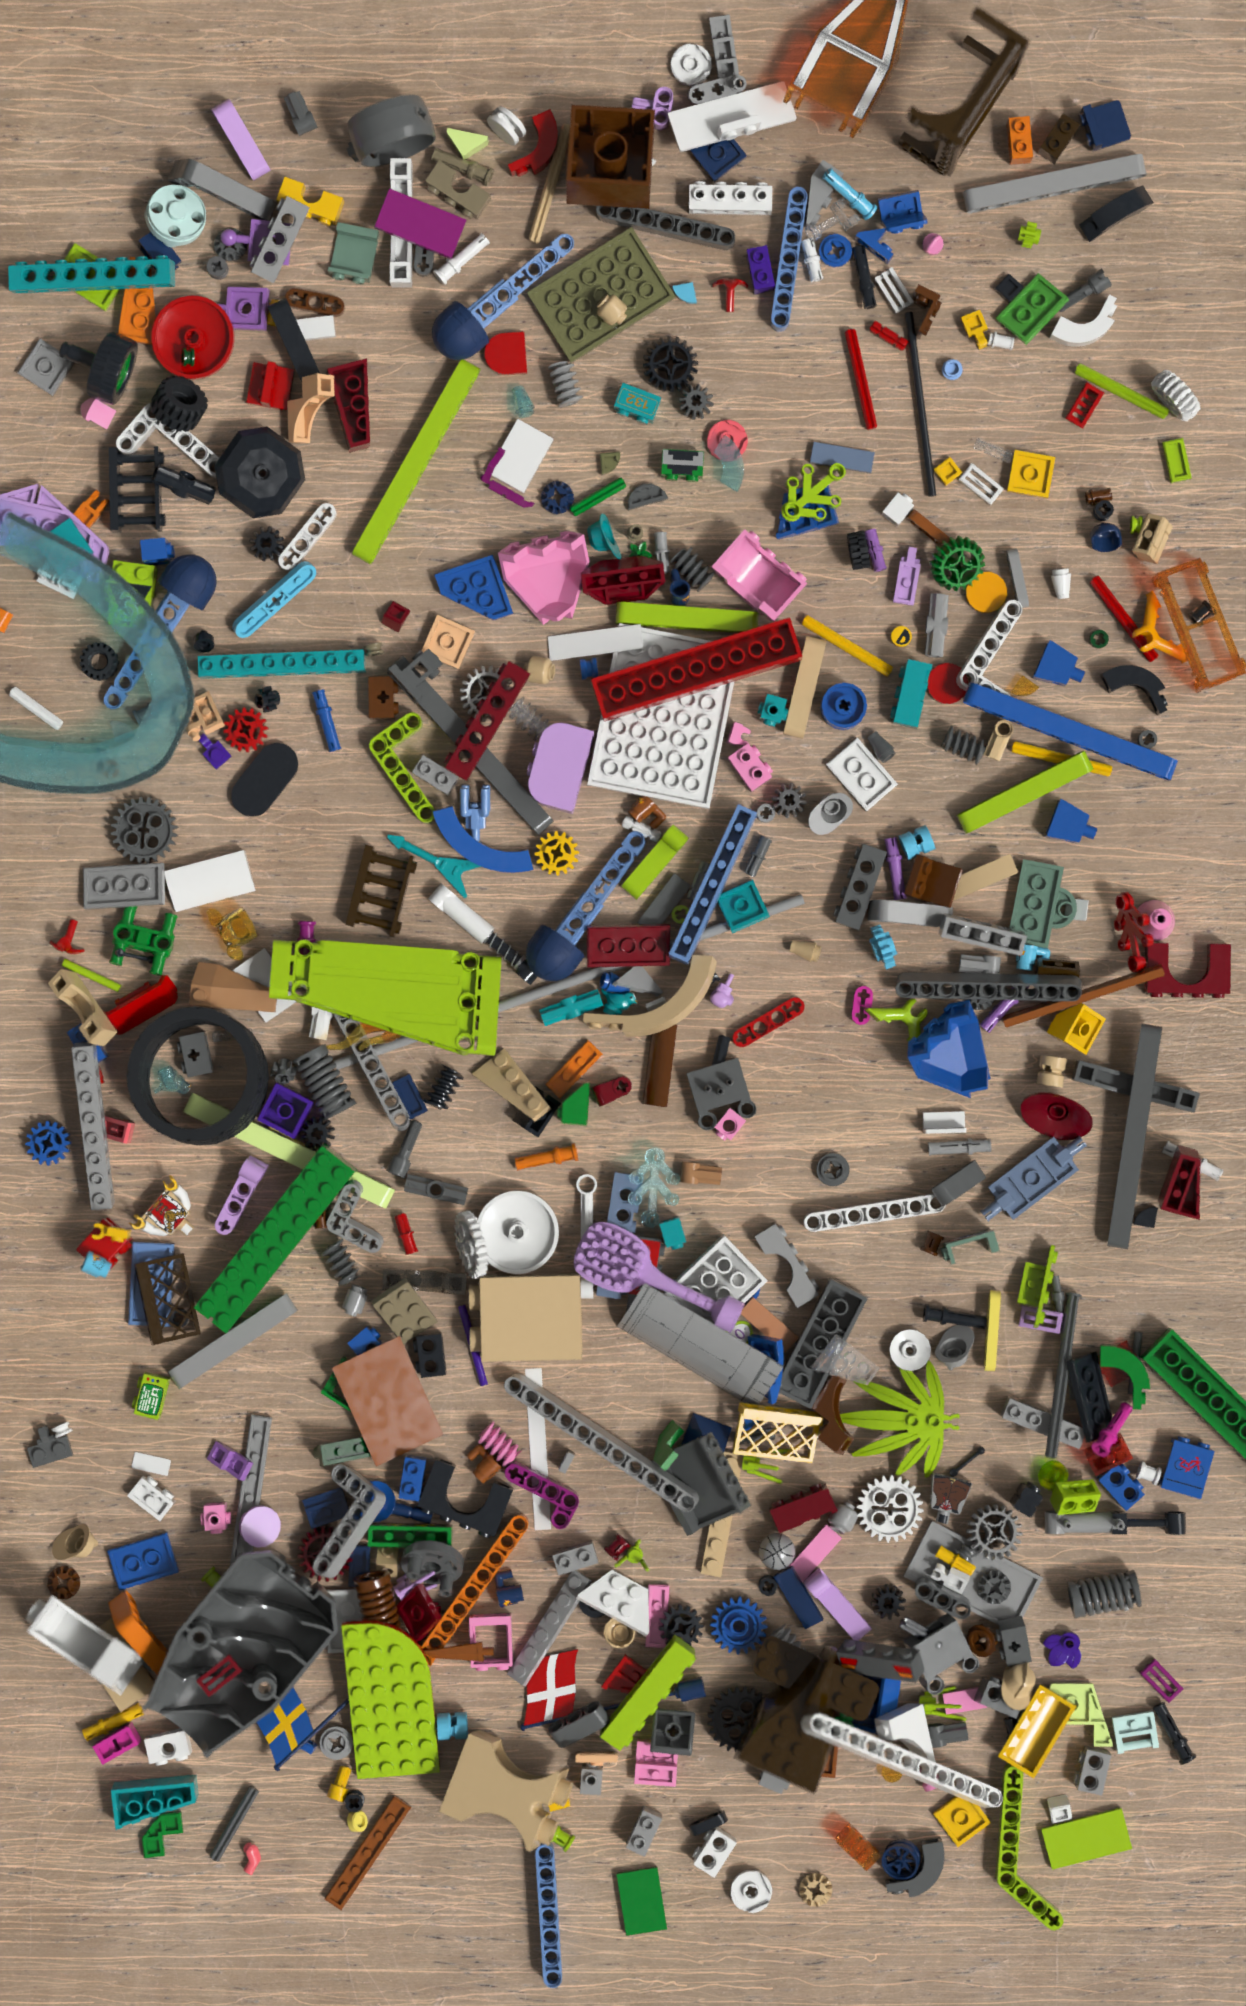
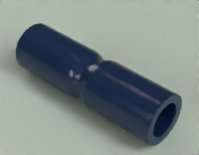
[392,1502,433,1524]

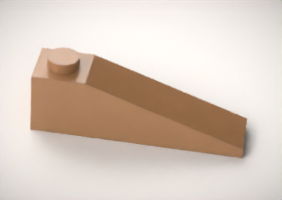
[189,962,277,1012]

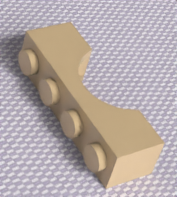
[48,969,117,1046]

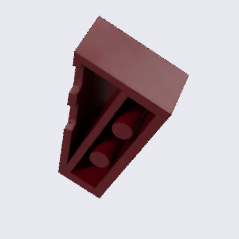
[1158,1145,1201,1220]
[769,1482,837,1533]

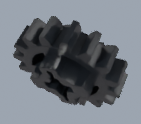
[658,1604,704,1646]

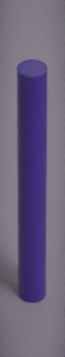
[458,1304,488,1386]

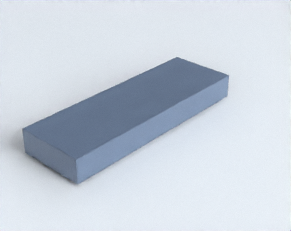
[810,442,875,474]

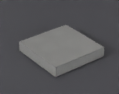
[18,339,75,396]

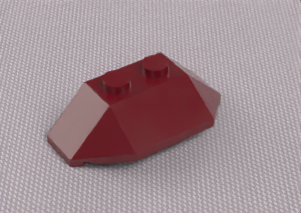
[581,555,665,605]

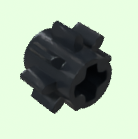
[254,686,280,713]

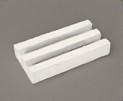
[874,267,914,314]
[959,463,1004,506]

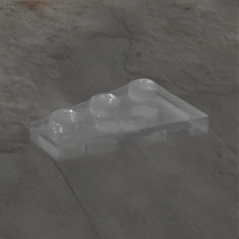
[811,1334,880,1385]

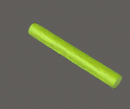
[62,959,121,992]

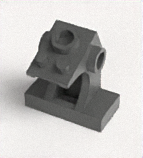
[387,649,443,704]

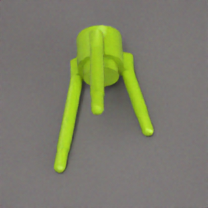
[742,1449,791,1484]
[614,1539,649,1572]
[919,1686,966,1721]

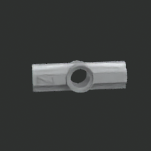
[925,593,949,658]

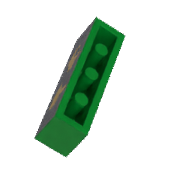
[368,1523,453,1547]

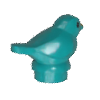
[601,989,638,1015]

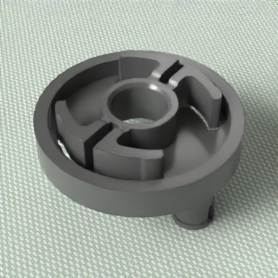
[401,1540,464,1597]

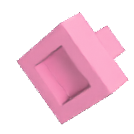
[726,722,751,746]

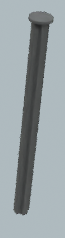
[1045,1293,1082,1458]

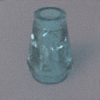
[512,386,535,418]

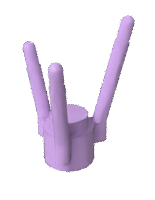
[393,1571,437,1600]

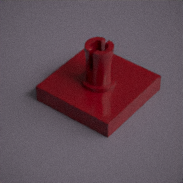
[397,1583,442,1642]

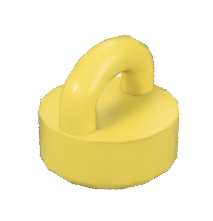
[347,1811,367,1832]

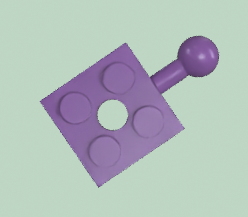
[221,219,292,266]
[218,287,269,331]

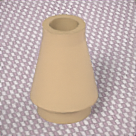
[790,940,822,962]

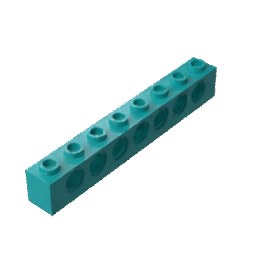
[8,256,175,294]
[198,649,366,679]

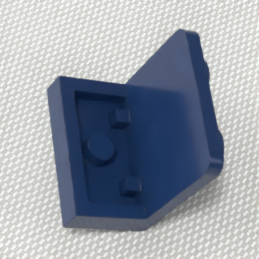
[1079,100,1131,152]

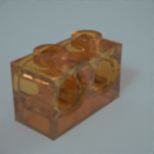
[835,1822,881,1871]

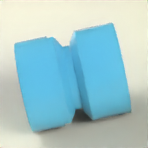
[898,825,935,860]
[437,1712,468,1740]

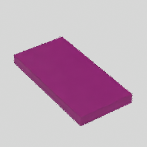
[374,188,466,259]

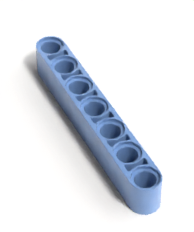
[770,187,807,332]
[535,1843,562,1988]

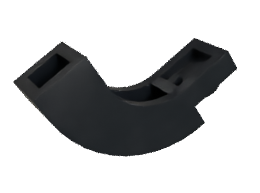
[1079,185,1154,242]
[1100,665,1168,716]

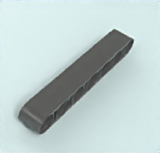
[596,206,735,250]

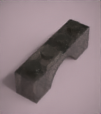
[382,1268,467,1295]

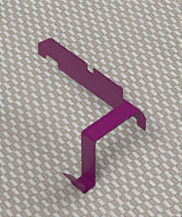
[480,447,535,508]

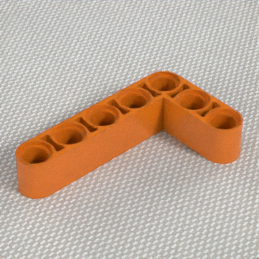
[108,1590,168,1676]

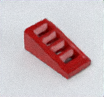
[1065,381,1104,429]

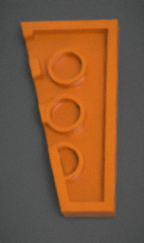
[118,257,156,345]

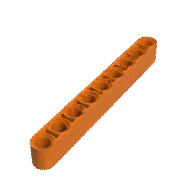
[421,1513,529,1666]

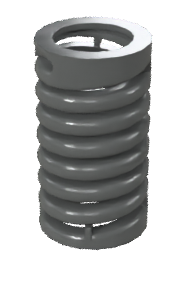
[293,1044,357,1121]
[1067,1570,1142,1619]

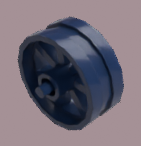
[881,1839,921,1880]

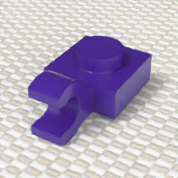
[199,733,232,770]

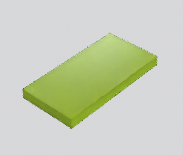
[1041,1807,1132,1870]

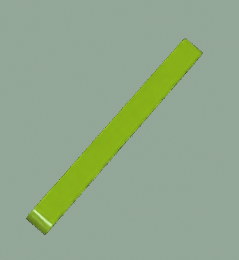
[352,359,480,564]

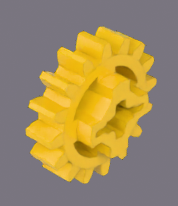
[535,831,580,876]

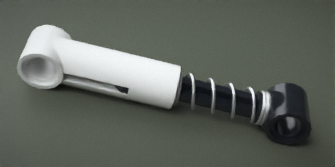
[428,883,537,985]

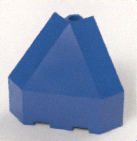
[908,1000,991,1098]

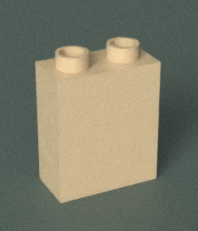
[469,1273,582,1362]

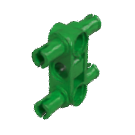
[109,906,178,976]

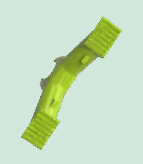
[864,998,928,1042]

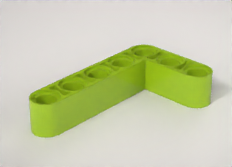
[369,712,435,824]

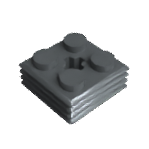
[650,1708,695,1756]

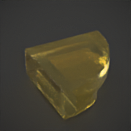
[1010,675,1039,696]

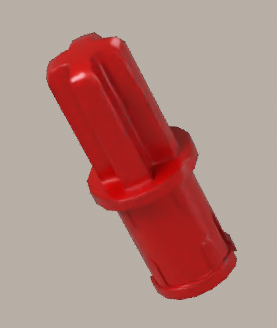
[395,1213,418,1255]

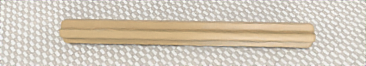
[529,123,570,243]

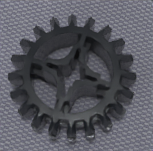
[643,336,698,393]

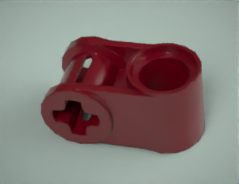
[591,1076,632,1107]

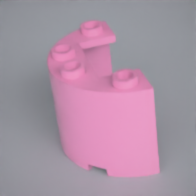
[712,529,807,622]

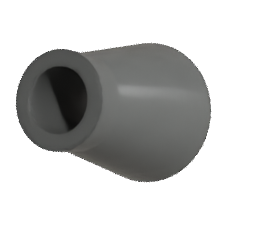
[867,731,896,763]

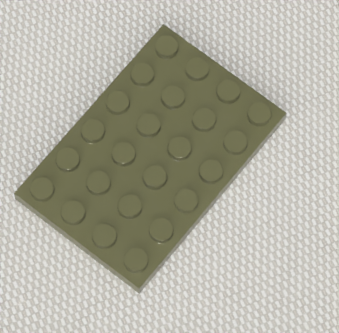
[527,227,676,363]

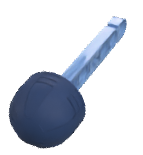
[432,234,574,360]
[104,554,217,709]
[526,831,646,981]

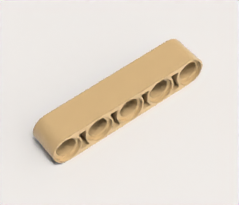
[783,636,827,739]

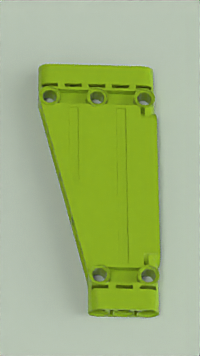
[269,940,502,1056]

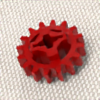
[223,707,269,753]

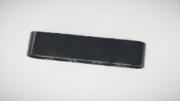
[267,298,320,382]

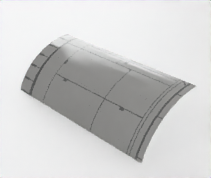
[617,1283,784,1404]

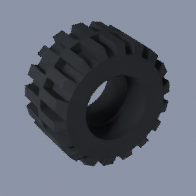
[150,376,208,432]

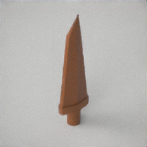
[424,1642,494,1662]

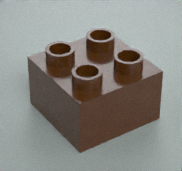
[566,105,655,209]

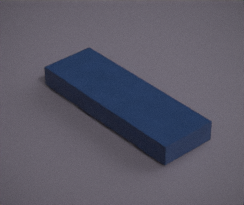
[774,1566,824,1629]

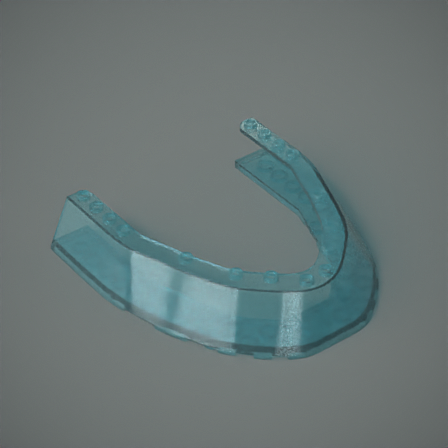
[0,512,194,794]

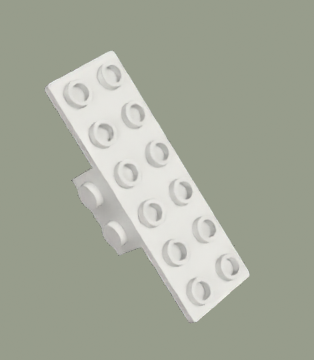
[667,81,797,152]

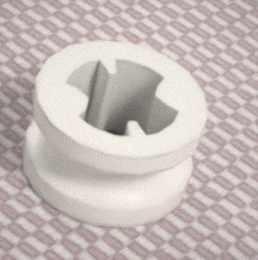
[51,1422,72,1439]

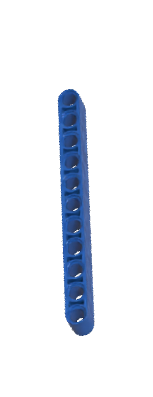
[963,682,1178,781]

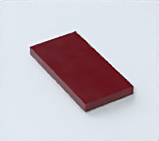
[587,924,670,967]

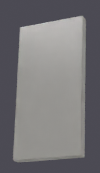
[903,1520,1043,1624]

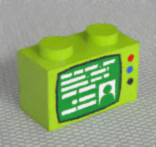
[132,1372,170,1420]

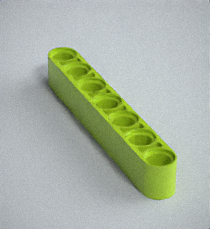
[615,602,759,633]
[956,750,1094,834]

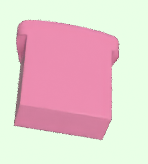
[81,398,116,429]

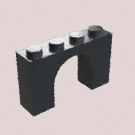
[417,1457,514,1538]

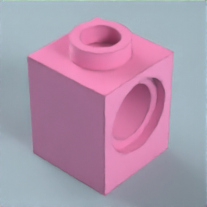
[714,1108,746,1141]

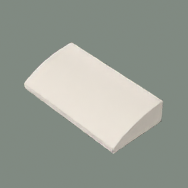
[164,850,256,912]

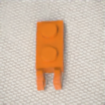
[74,490,110,528]

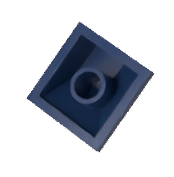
[681,1413,732,1453]

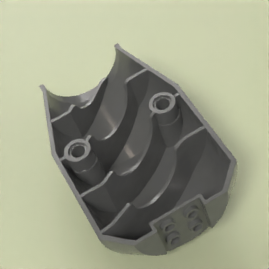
[142,1550,338,1759]

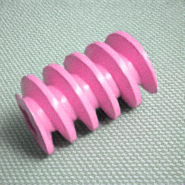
[478,1421,523,1467]

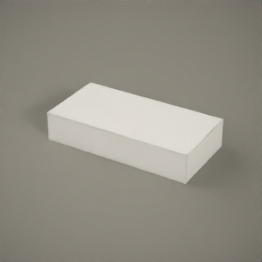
[296,315,336,341]

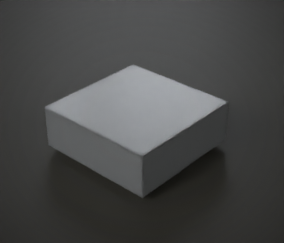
[558,1450,575,1474]

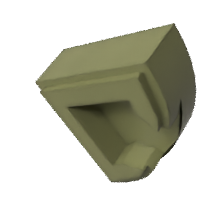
[600,452,620,475]

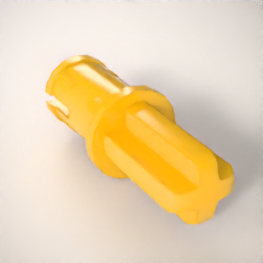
[935,1545,976,1576]

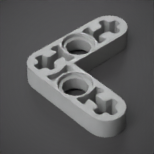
[326,1180,384,1253]

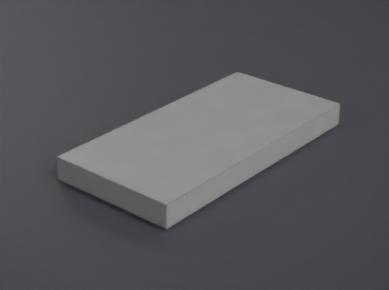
[83,863,165,910]

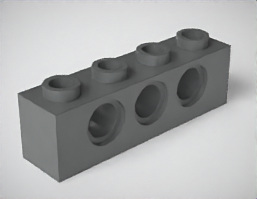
[833,844,887,931]

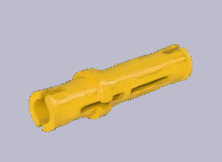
[82,1703,144,1742]

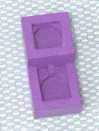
[207,1441,253,1481]

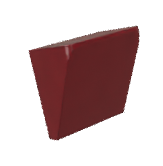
[381,601,411,632]

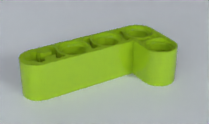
[621,824,689,900]

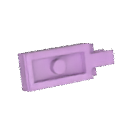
[893,547,921,606]

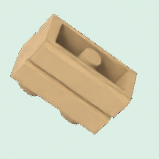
[1132,513,1173,564]

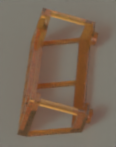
[1151,558,1246,693]

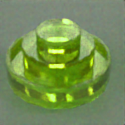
[1038,1460,1069,1491]

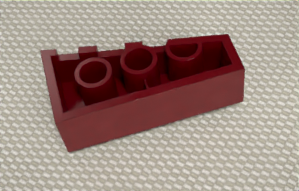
[326,358,370,453]

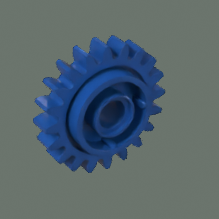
[710,1596,768,1655]

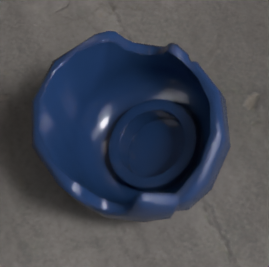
[1090,523,1122,552]

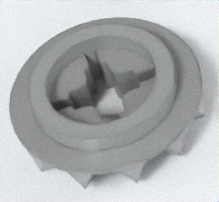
[320,1726,353,1760]

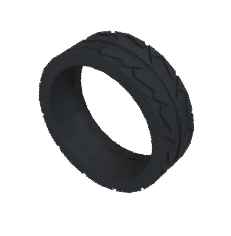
[127,1007,269,1146]

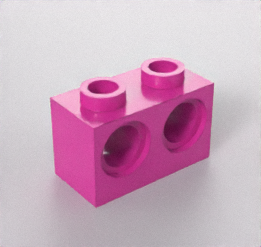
[93,1722,142,1765]

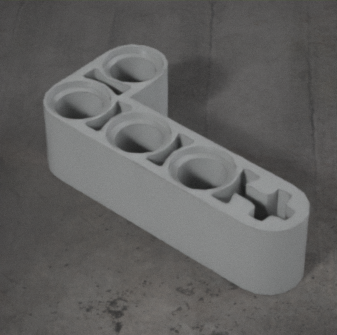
[868,900,953,928]

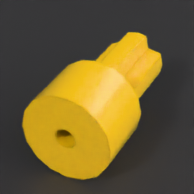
[326,1766,351,1802]

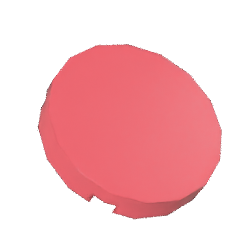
[707,420,748,462]

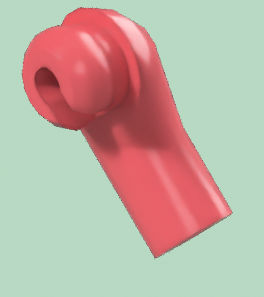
[243,1842,261,1875]

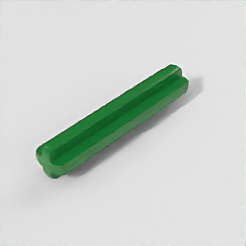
[570,477,626,516]

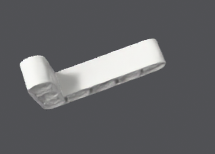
[116,403,219,479]
[956,600,1022,697]

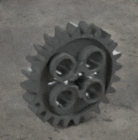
[111,797,179,864]

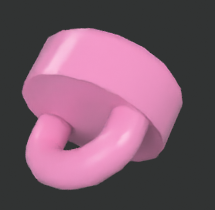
[922,233,943,255]

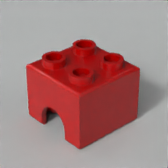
[76,1217,133,1270]

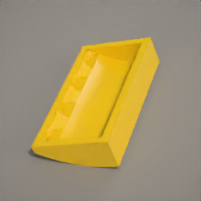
[998,1684,1077,1779]

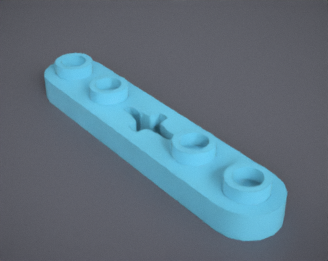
[232,561,316,638]

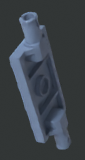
[980,1136,1087,1222]

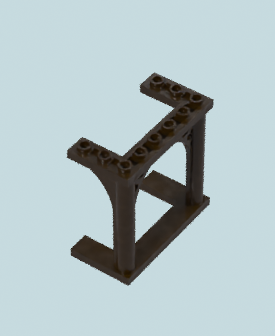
[898,6,1030,177]

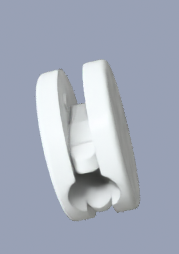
[487,106,526,146]

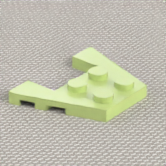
[1049,1682,1113,1747]

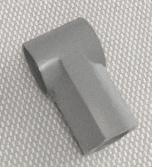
[959,954,1001,974]

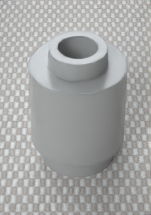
[342,1284,368,1316]

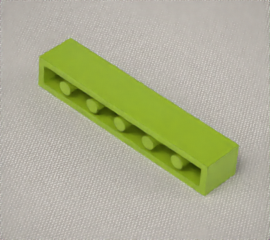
[600,1635,696,1751]

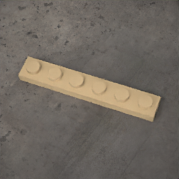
[701,1451,744,1577]

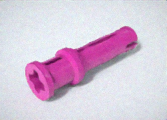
[1091,1402,1133,1457]

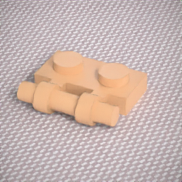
[179,691,225,741]

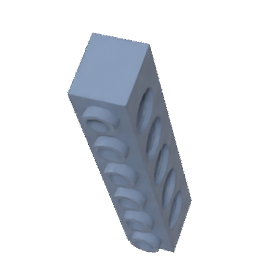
[596,1172,643,1299]

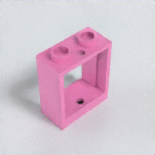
[469,1613,513,1671]

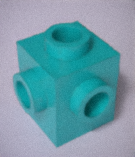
[758,694,789,727]

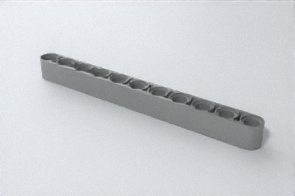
[504,1373,699,1512]

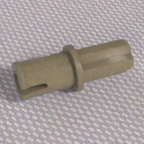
[627,524,643,541]

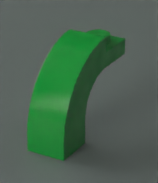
[1100,1344,1150,1410]

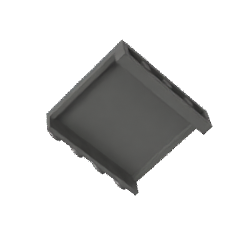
[651,1432,751,1536]

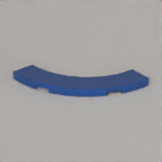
[432,806,533,873]

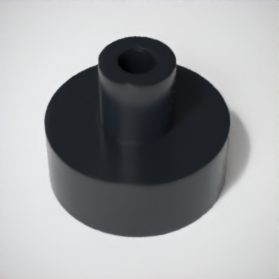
[193,630,214,652]

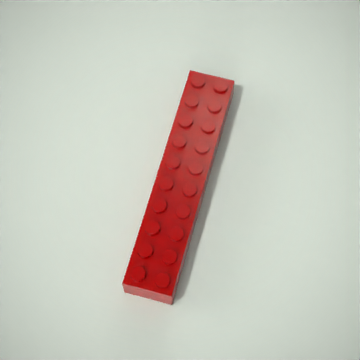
[591,617,803,722]

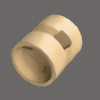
[1036,1055,1067,1088]

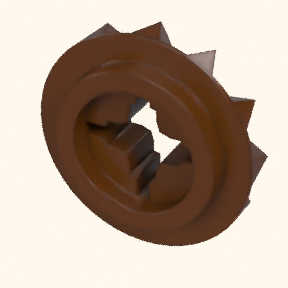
[47,1566,81,1600]
[966,1624,998,1657]

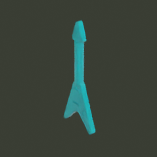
[387,835,481,898]

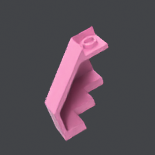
[498,531,590,625]

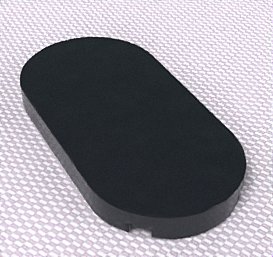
[231,743,298,817]

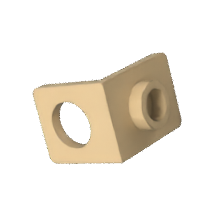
[376,1547,399,1577]

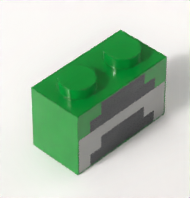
[661,449,704,482]

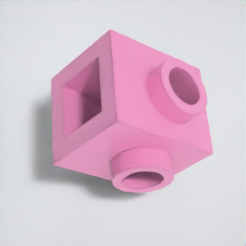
[201,1502,231,1534]

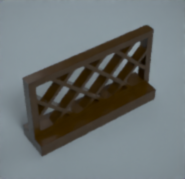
[134,1253,201,1345]

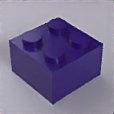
[257,1083,315,1139]

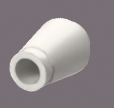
[1051,568,1071,599]

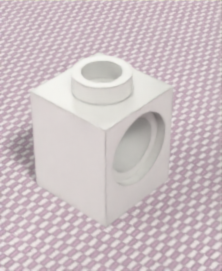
[881,493,914,527]

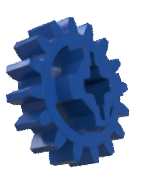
[25,1121,72,1166]

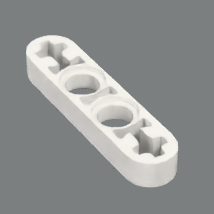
[278,503,337,571]

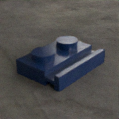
[302,1487,349,1529]

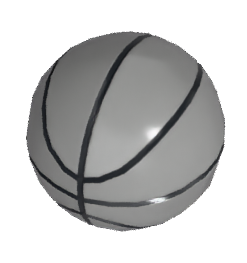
[759,1533,795,1570]

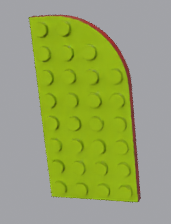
[341,1620,440,1779]

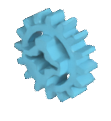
[869,924,897,969]

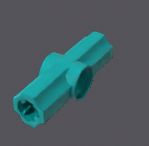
[539,989,604,1026]

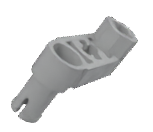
[687,75,747,104]

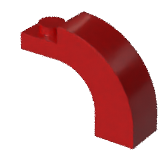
[508,109,558,177]

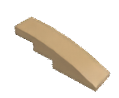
[953,854,1018,901]

